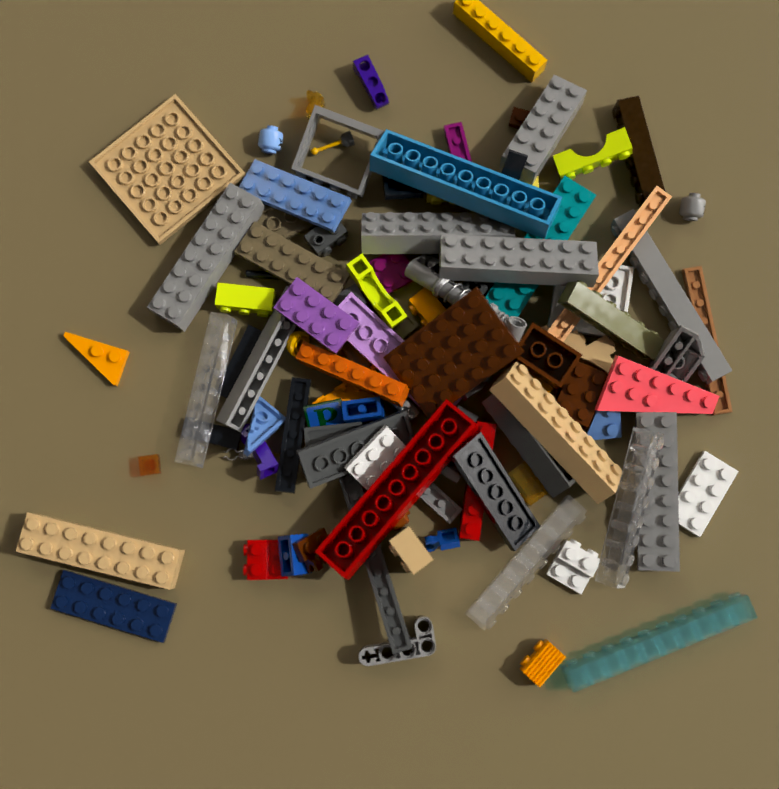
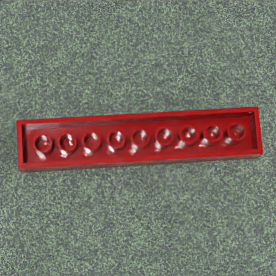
[315,399,478,580]

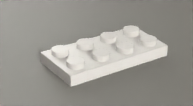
[678,451,739,537]

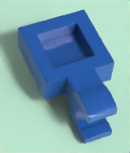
[425,528,460,552]

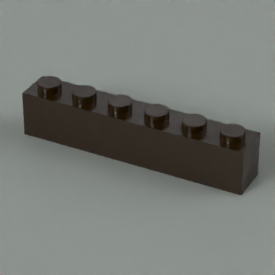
[612,96,665,207]

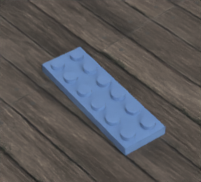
[239,159,352,233]

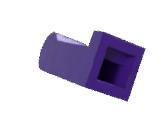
[353,55,389,110]
[241,424,278,480]

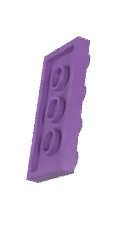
[273,277,359,354]

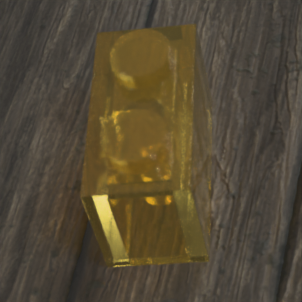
[507,461,548,506]

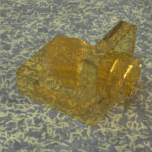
[306,90,325,121]

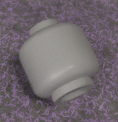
[679,193,706,221]

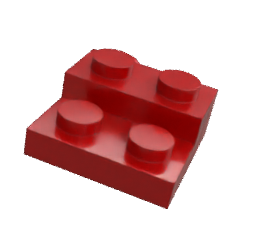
[243,540,288,580]

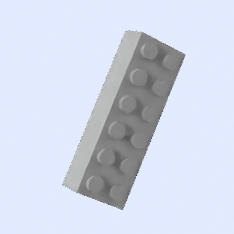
[499,75,587,185]

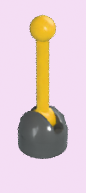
[311,131,355,155]

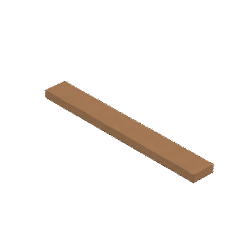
[681,266,733,416]

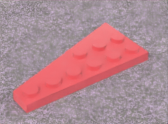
[594,355,719,414]

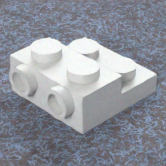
[546,539,602,594]

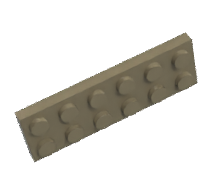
[234,221,351,303]

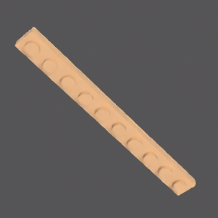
[547,186,672,342]

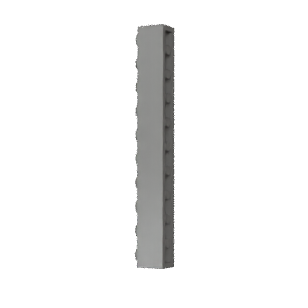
[610,209,733,385]

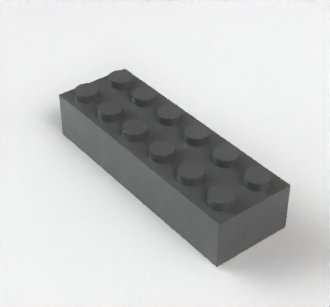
[482,394,576,498]

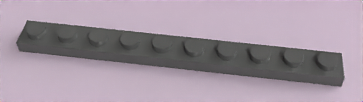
[339,473,413,654]

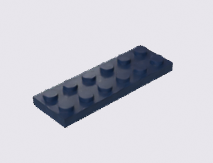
[50,570,177,643]

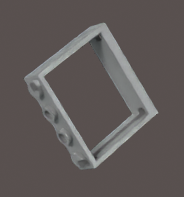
[291,105,385,199]

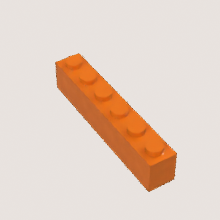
[295,341,410,407]

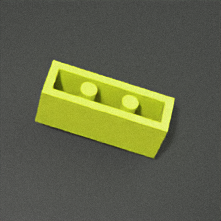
[215,283,276,317]

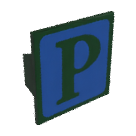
[303,398,345,427]

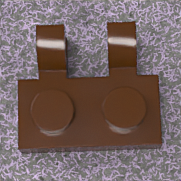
[292,527,328,573]

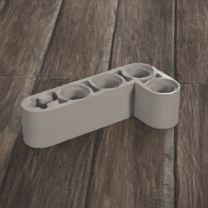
[359,616,436,666]

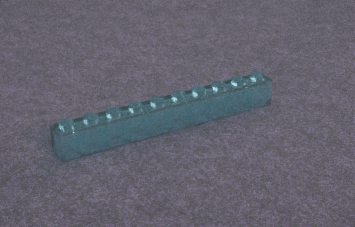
[560,592,758,693]

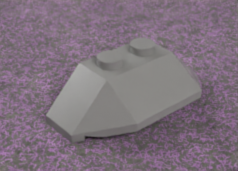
[648,325,705,382]

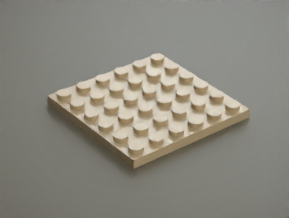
[89,94,246,245]

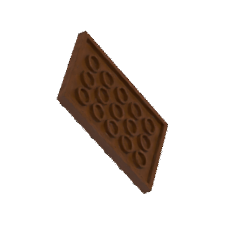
[383,287,524,419]

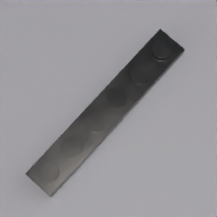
[275,377,311,494]

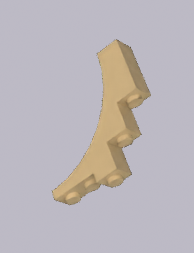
[512,325,616,374]

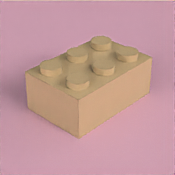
[388,526,433,575]

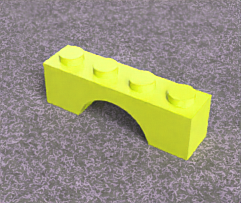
[553,127,633,180]
[346,254,407,329]

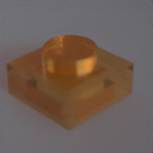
[138,454,161,476]

